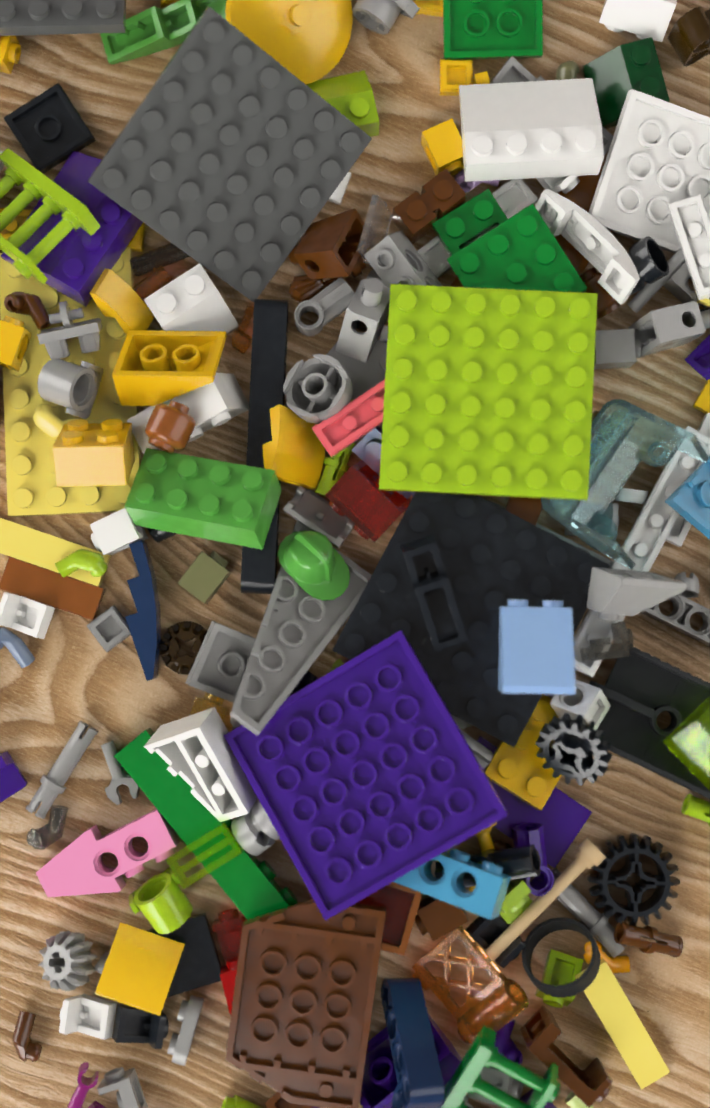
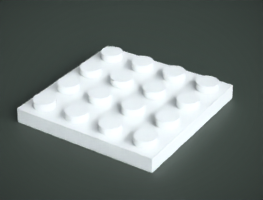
[588,89,710,253]

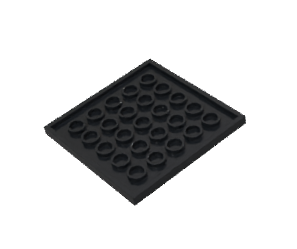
[332,492,610,747]

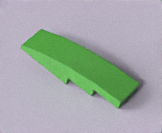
[100,0,226,65]

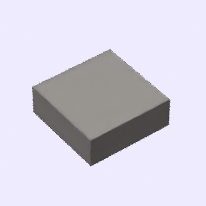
[87,605,131,652]

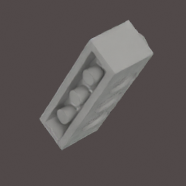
[364,230,442,288]

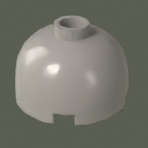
[283,354,353,424]

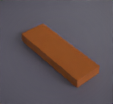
[0,556,106,620]

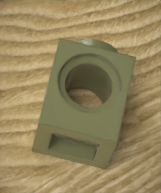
[178,551,232,604]

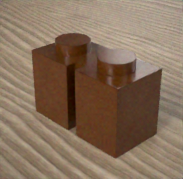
[392,169,467,245]

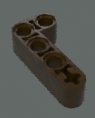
[668,6,710,67]

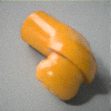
[583,941,630,974]

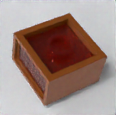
[357,882,422,956]

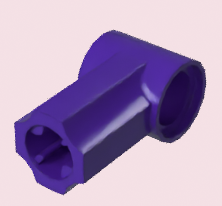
[512,823,554,896]

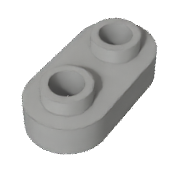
[167,995,204,1066]

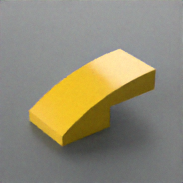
[90,269,154,335]

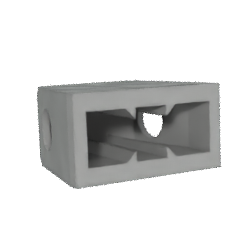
[335,278,390,363]
[628,301,710,358]

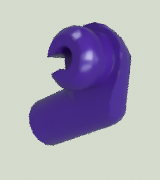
[494,1015,523,1065]

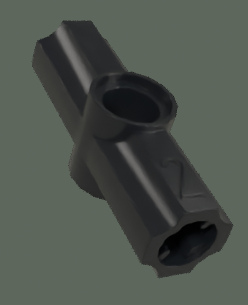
[434,844,541,887]

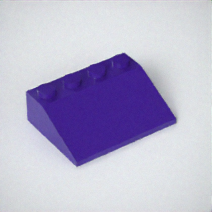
[1,151,143,307]

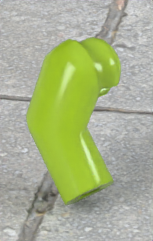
[55,549,107,578]

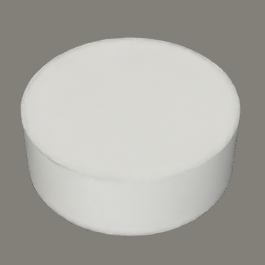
[613,487,648,504]

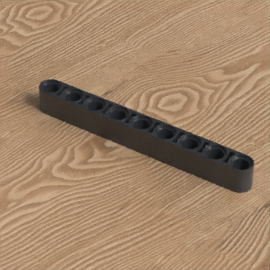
[241,299,289,594]

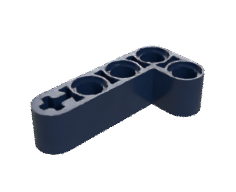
[381,978,444,1108]

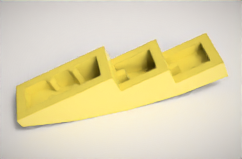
[575,958,670,1090]

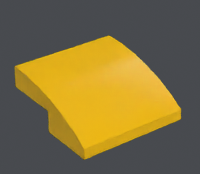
[262,404,325,490]
[95,922,185,1016]

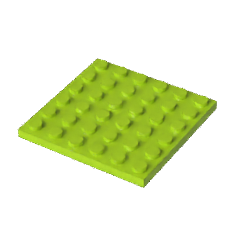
[379,284,598,501]

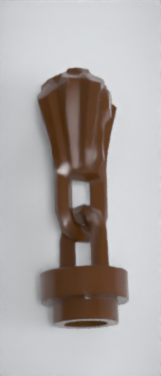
[289,255,366,303]

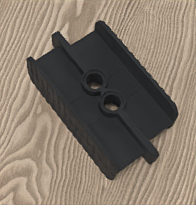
[589,645,710,799]

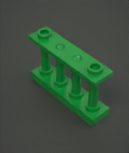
[441,1025,561,1108]

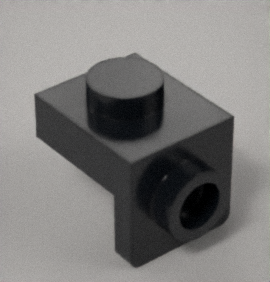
[465,915,526,968]
[112,1004,169,1049]

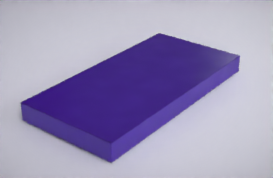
[476,736,592,868]

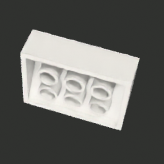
[459,78,604,182]

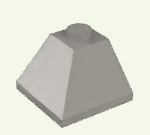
[586,567,687,621]

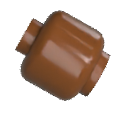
[145,400,196,454]

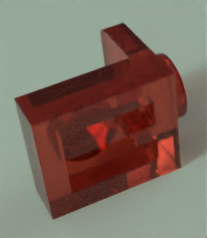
[212,908,247,961]

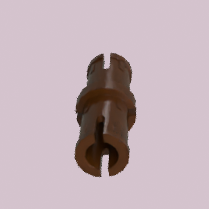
[614,922,683,957]

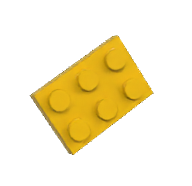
[484,694,562,811]

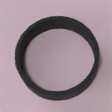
[522,917,600,997]

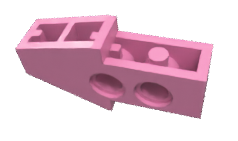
[36,809,180,897]

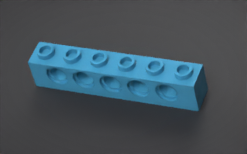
[393,849,511,919]

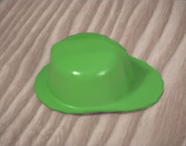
[278,530,350,601]

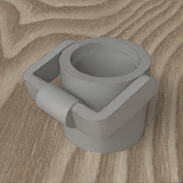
[352,0,420,35]
[37,358,103,419]

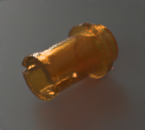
[131,265,173,304]

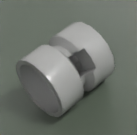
[231,800,280,856]

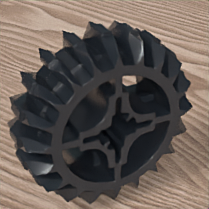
[587,833,680,926]

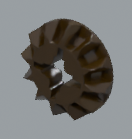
[160,621,207,675]

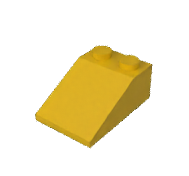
[112,330,227,406]

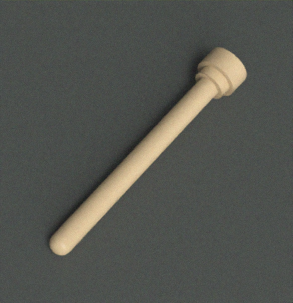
[480,838,606,966]

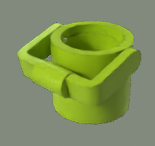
[129,865,193,935]

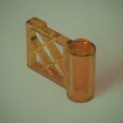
[412,926,529,1045]

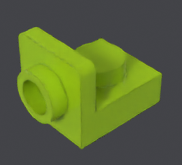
[499,879,533,924]
[535,949,584,1008]

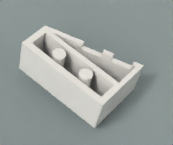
[127,372,249,454]
[144,707,258,822]

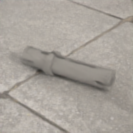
[26,721,98,819]
[552,868,627,957]

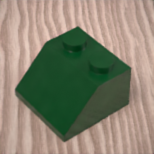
[582,37,670,129]

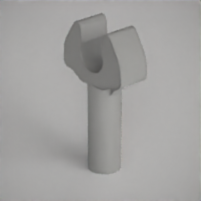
[101,741,140,805]

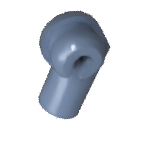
[0,627,35,668]

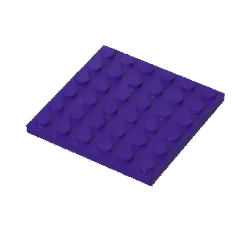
[224,630,509,920]

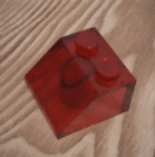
[325,460,411,542]

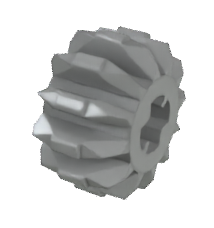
[38,931,98,991]

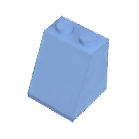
[498,600,576,695]

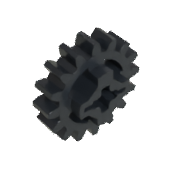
[535,713,612,786]

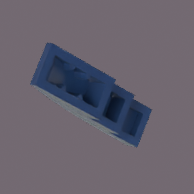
[125,540,161,681]

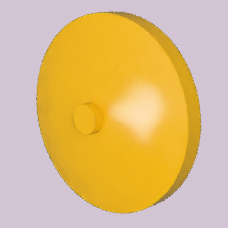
[225,0,353,85]

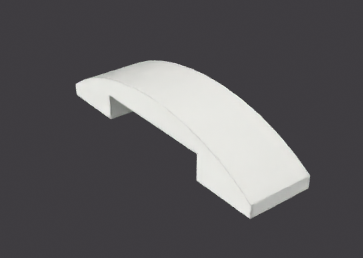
[535,189,640,305]

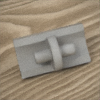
[37,301,102,359]

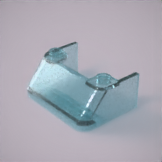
[541,399,709,570]

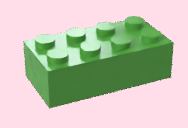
[125,448,282,550]

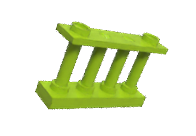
[0,148,101,284]

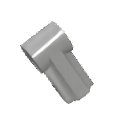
[294,277,354,336]

